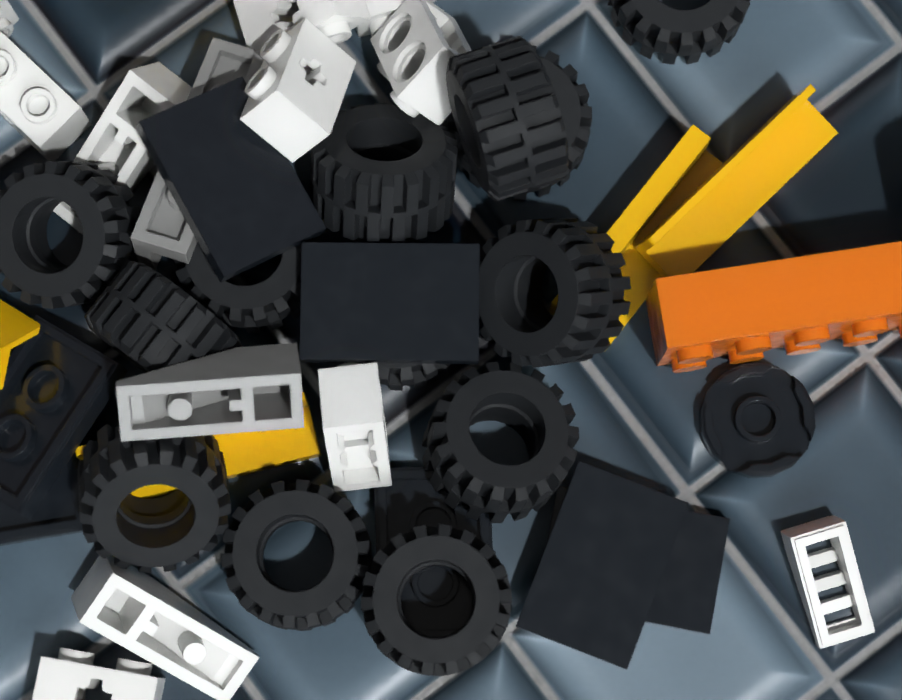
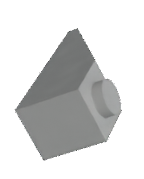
[116,343,304,442]

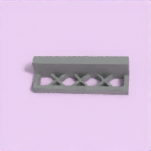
[130,37,264,270]

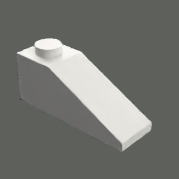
[53,62,192,235]
[71,555,259,700]

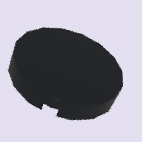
[699,363,816,478]

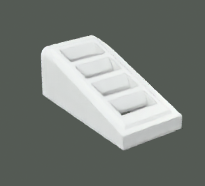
[781,515,875,649]

